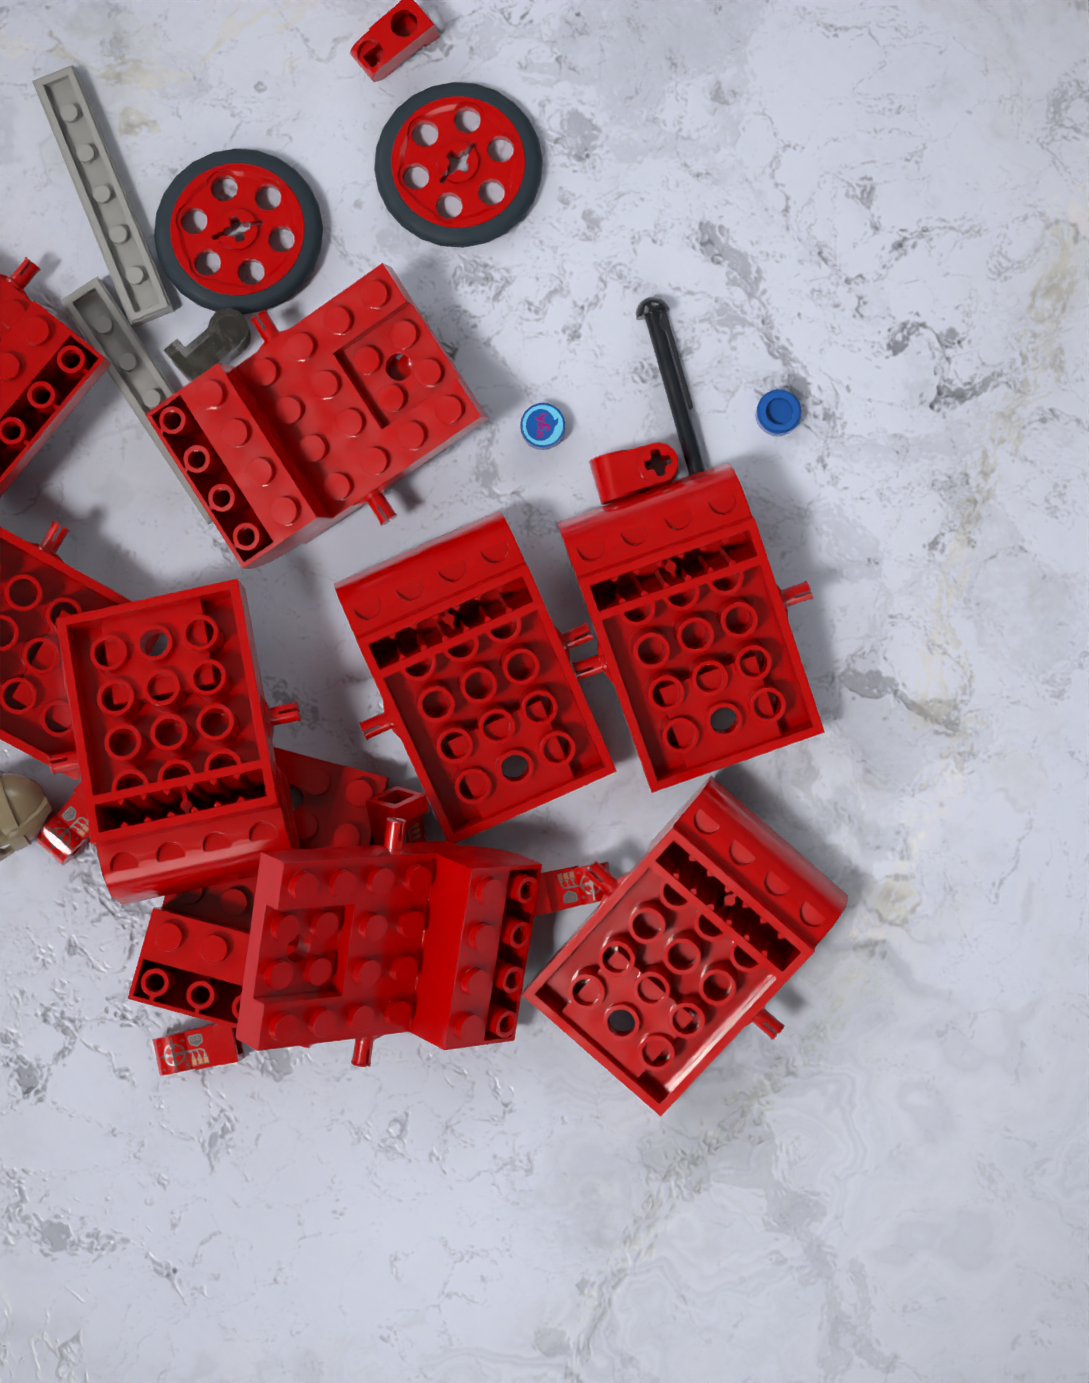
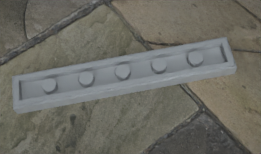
[32,65,174,328]
[60,276,213,524]

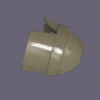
[0,771,52,861]

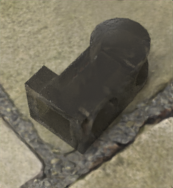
[164,308,252,382]

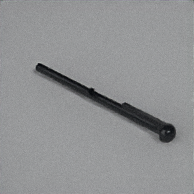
[636,297,706,476]

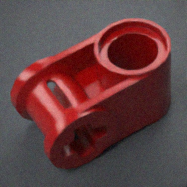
[589,442,678,505]

